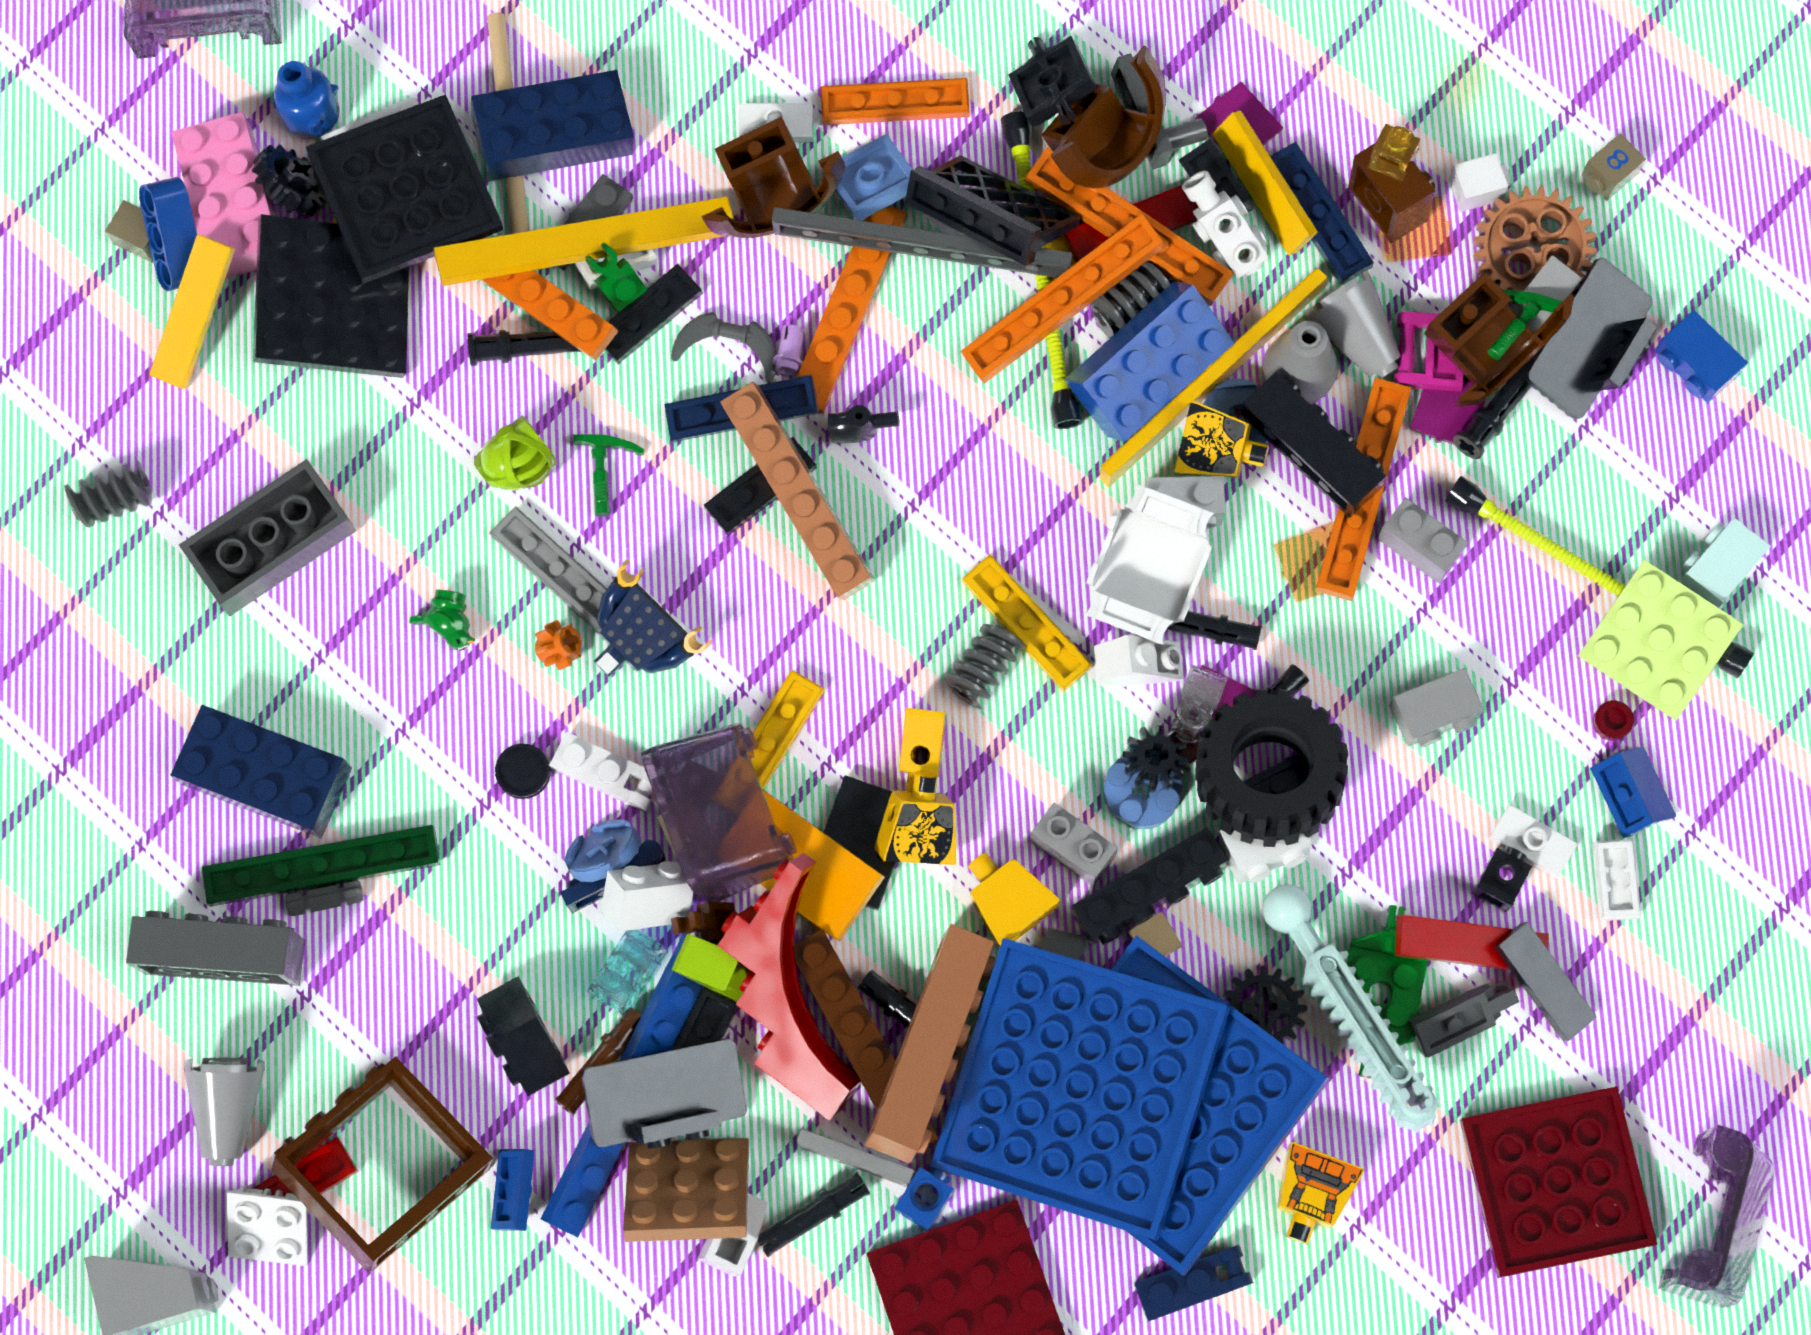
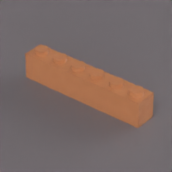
[720,382,876,600]
[864,924,996,1164]

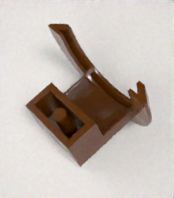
[1041,46,1166,188]
[702,117,846,238]
[1424,272,1574,407]

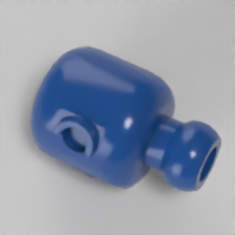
[273,61,340,138]

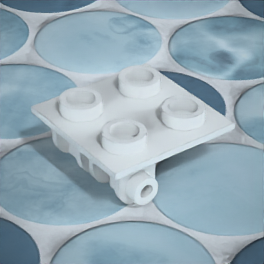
[227,1186,311,1266]

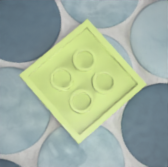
[1578,559,1744,721]

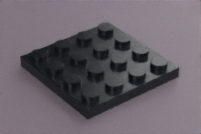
[305,94,503,284]
[253,214,409,378]

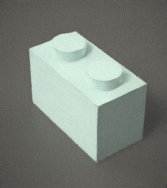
[1680,517,1771,608]

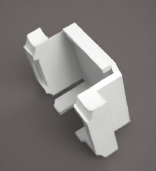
[1084,483,1215,645]

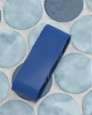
[139,177,197,292]

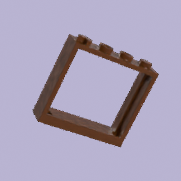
[272,1056,493,1274]

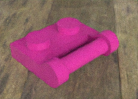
[1393,311,1464,392]

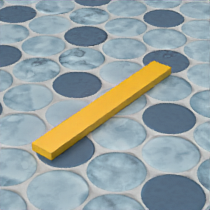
[434,197,734,286]
[1100,268,1327,488]

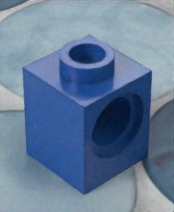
[894,1167,954,1231]

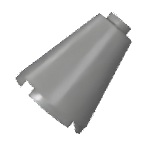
[1303,270,1401,379]
[1262,321,1338,403]
[184,1057,265,1166]

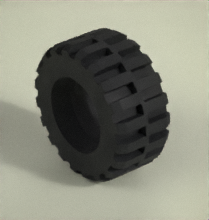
[1195,689,1348,847]

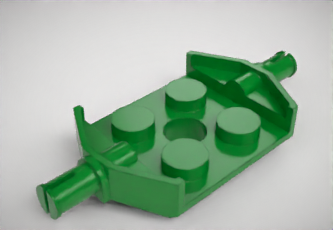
[1334,905,1429,1079]

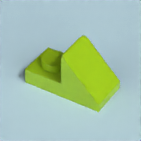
[671,934,751,1002]

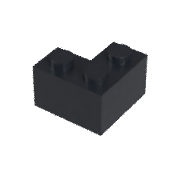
[477,976,570,1096]

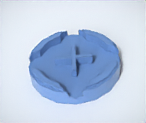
[564,820,641,882]

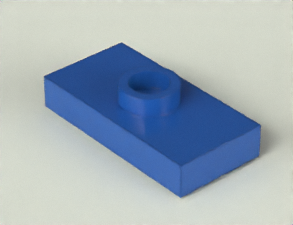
[491,1149,535,1231]

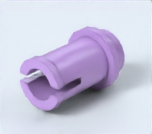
[773,325,805,375]

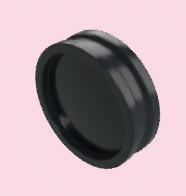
[495,743,551,799]

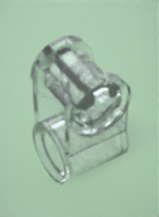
[1172,664,1228,743]

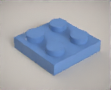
[835,134,913,220]

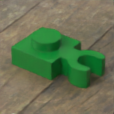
[585,243,647,313]

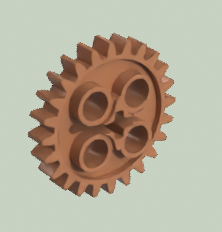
[1473,186,1597,304]

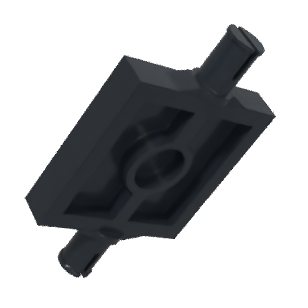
[1008,36,1097,128]

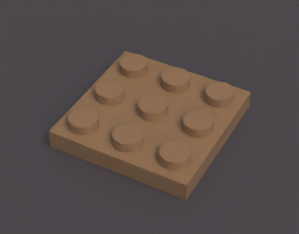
[623,1138,749,1242]

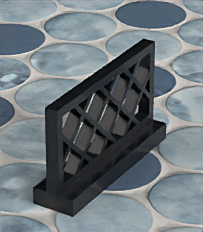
[905,155,1081,266]

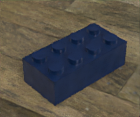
[471,70,634,182]
[170,705,352,839]

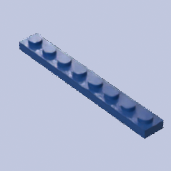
[540,934,703,1238]

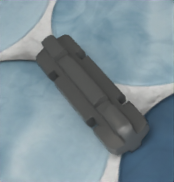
[285,880,363,916]

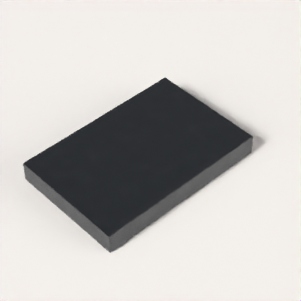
[824,775,896,911]

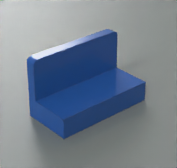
[1590,747,1676,838]

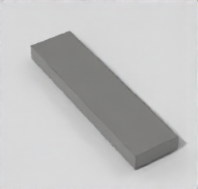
[489,506,607,634]

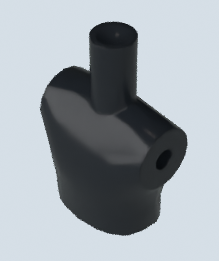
[827,405,900,443]

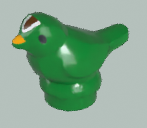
[409,589,475,651]

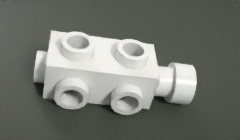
[1182,171,1269,279]

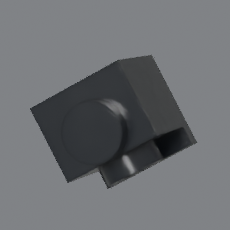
[1471,846,1532,912]

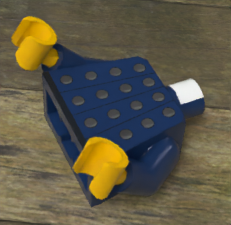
[594,559,712,677]

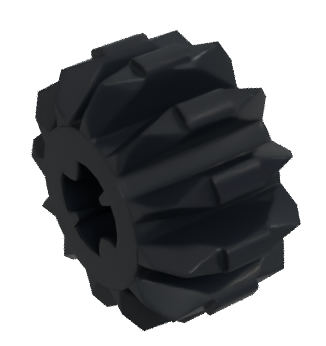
[1122,725,1189,792]

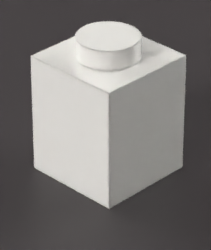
[1449,153,1511,212]

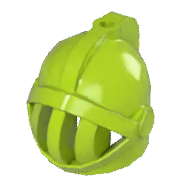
[474,415,557,491]

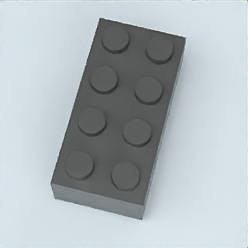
[179,459,357,616]
[126,911,305,986]

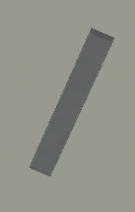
[772,207,1072,278]

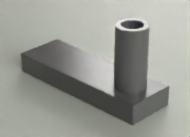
[1111,53,1208,170]

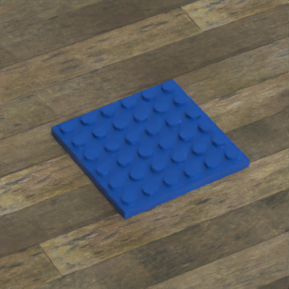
[1111,935,1330,1276]
[930,938,1230,1241]

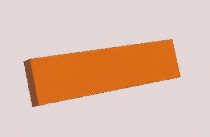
[820,78,970,125]

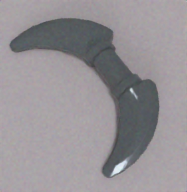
[671,312,777,383]

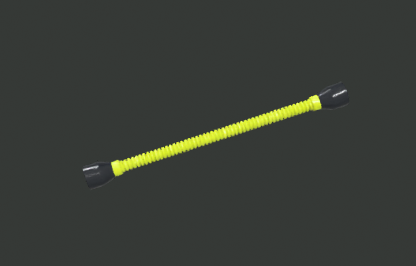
[1000,111,1083,429]
[1445,476,1754,679]

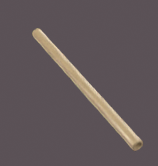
[487,12,529,234]

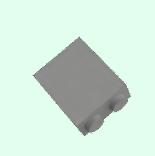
[84,1256,219,1335]

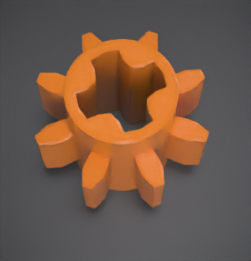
[535,620,582,670]

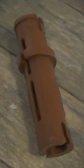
[554,1007,641,1116]

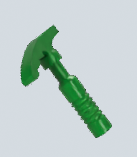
[1487,290,1562,360]
[573,434,645,517]

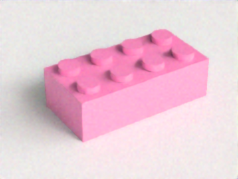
[171,112,275,279]

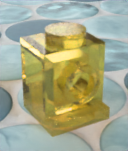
[1368,123,1421,183]

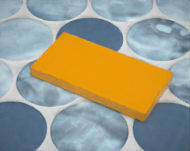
[717,788,885,941]

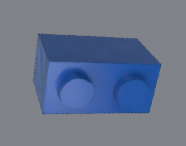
[1654,310,1748,404]

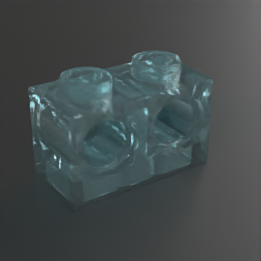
[587,929,667,1017]

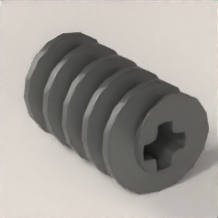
[1090,262,1170,338]
[64,459,152,528]
[945,624,1026,709]

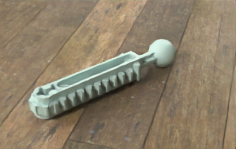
[1262,884,1440,1133]

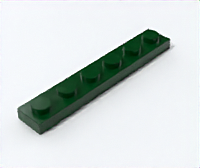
[202,825,441,907]

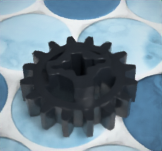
[252,145,328,217]
[1222,965,1308,1044]

